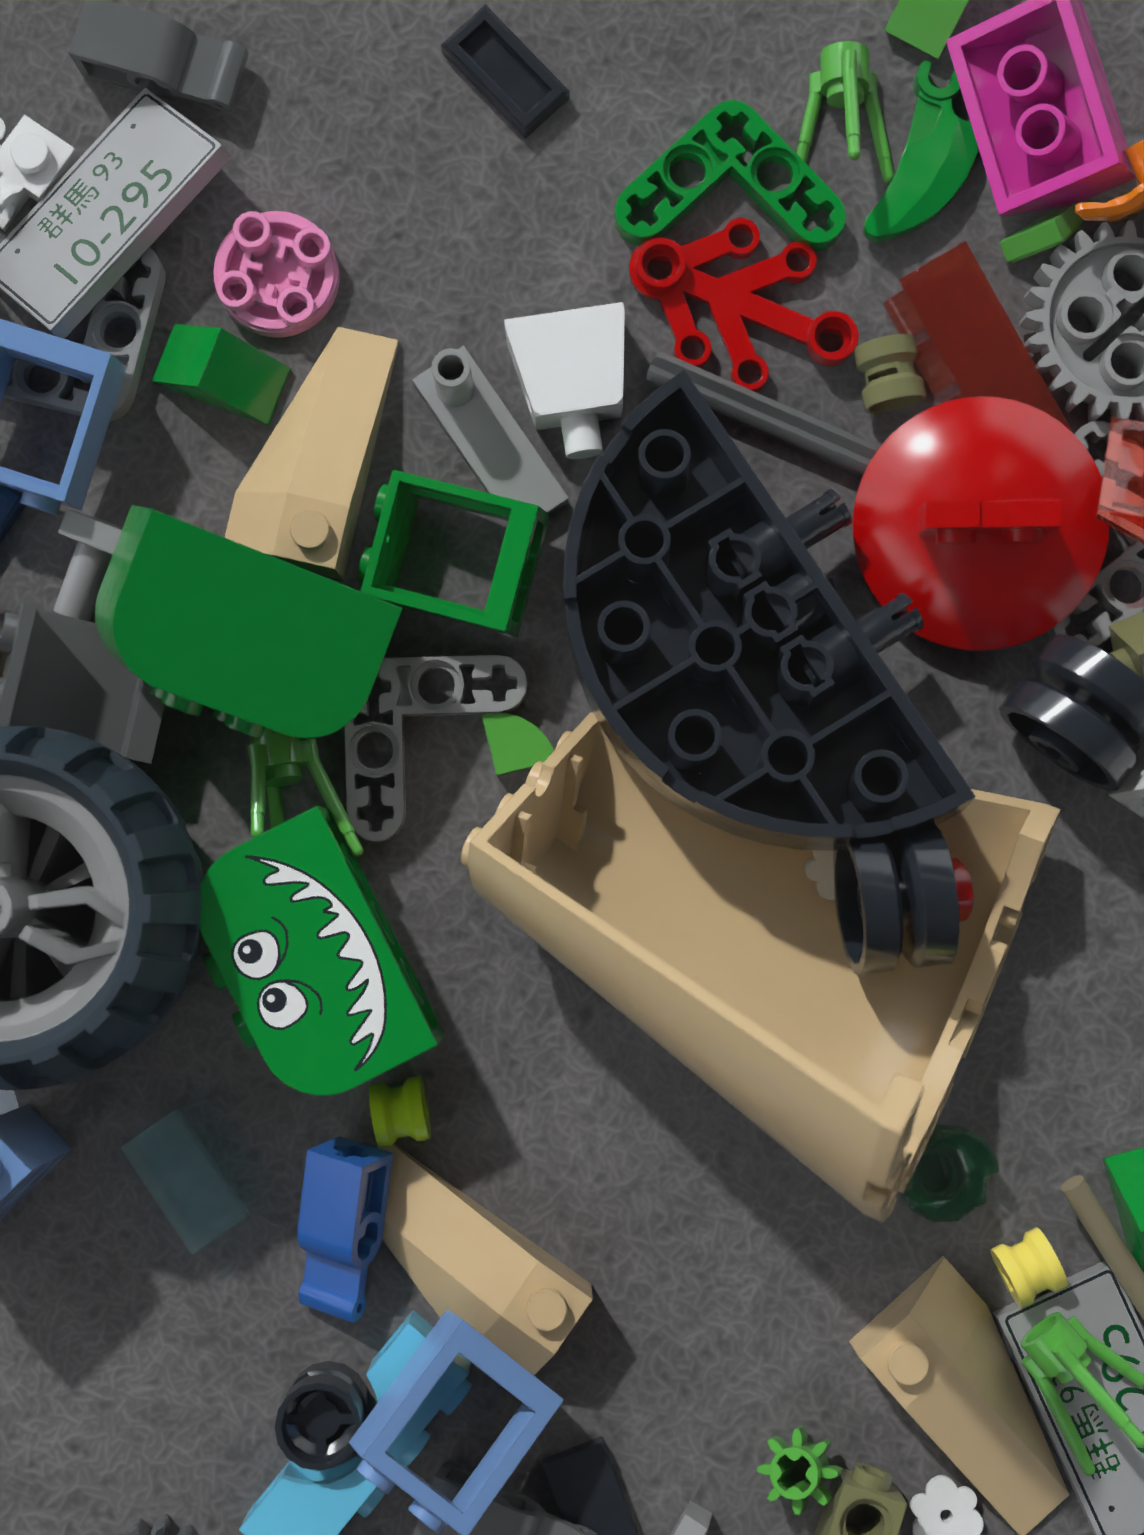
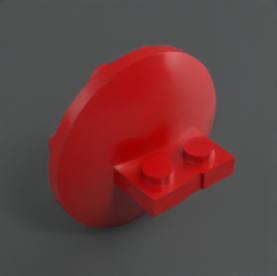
[852,396,1110,651]

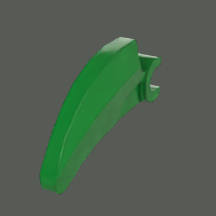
[862,60,978,242]

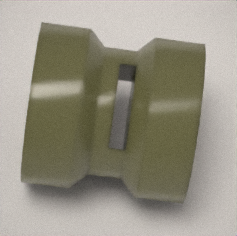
[853,334,927,414]

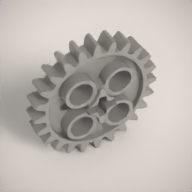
[1019,220,1144,427]

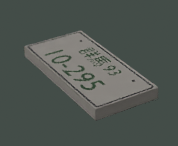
[0,88,231,339]
[992,1261,1144,1535]

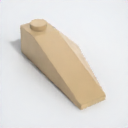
[225,327,399,580]
[377,1144,593,1376]
[849,1256,1069,1535]

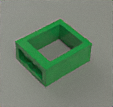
[358,470,550,637]

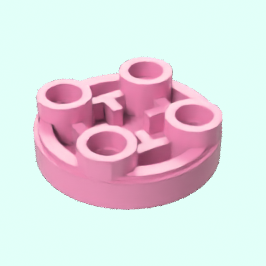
[214,211,340,338]

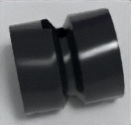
[274,1361,370,1471]

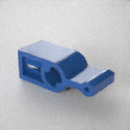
[297,1136,393,1323]

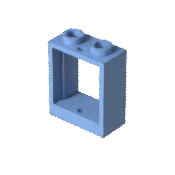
[0,319,127,515]
[349,1309,564,1535]

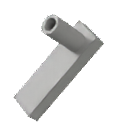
[412,345,569,522]
[53,509,123,622]

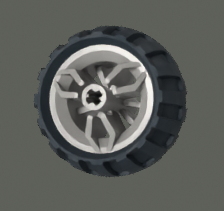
[0,726,204,1090]

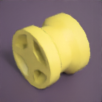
[990,1227,1069,1309]

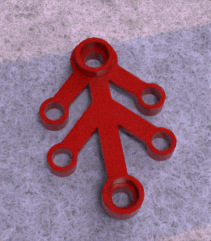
[629,218,859,392]

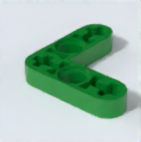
[614,100,846,252]

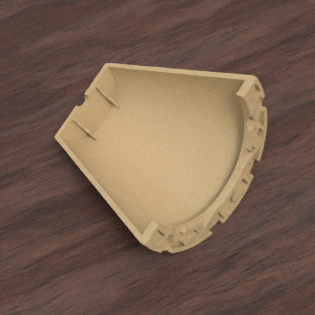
[461,712,1061,1223]

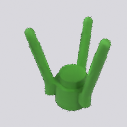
[796,41,894,184]
[247,728,363,857]
[1021,1312,1144,1476]

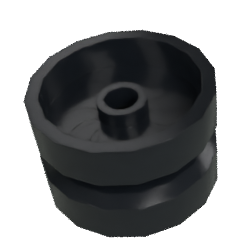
[999,634,1144,791]
[833,824,960,974]

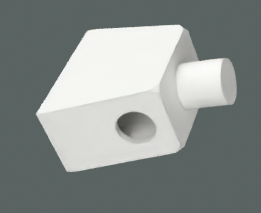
[504,302,625,459]

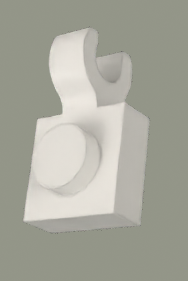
[0,115,80,231]

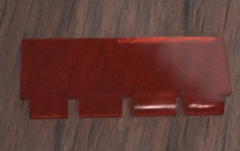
[883,241,1074,434]

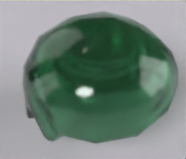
[898,1124,999,1223]

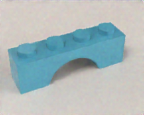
[239,1310,472,1535]

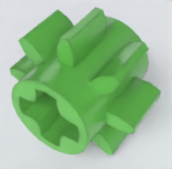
[757,1426,843,1515]

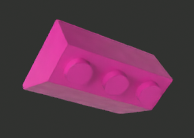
[946,0,1136,217]

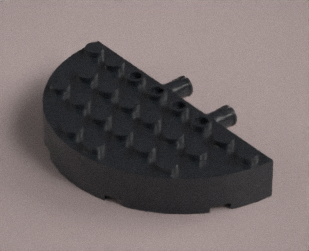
[563,370,976,851]

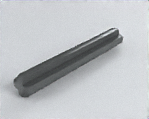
[646,352,879,479]

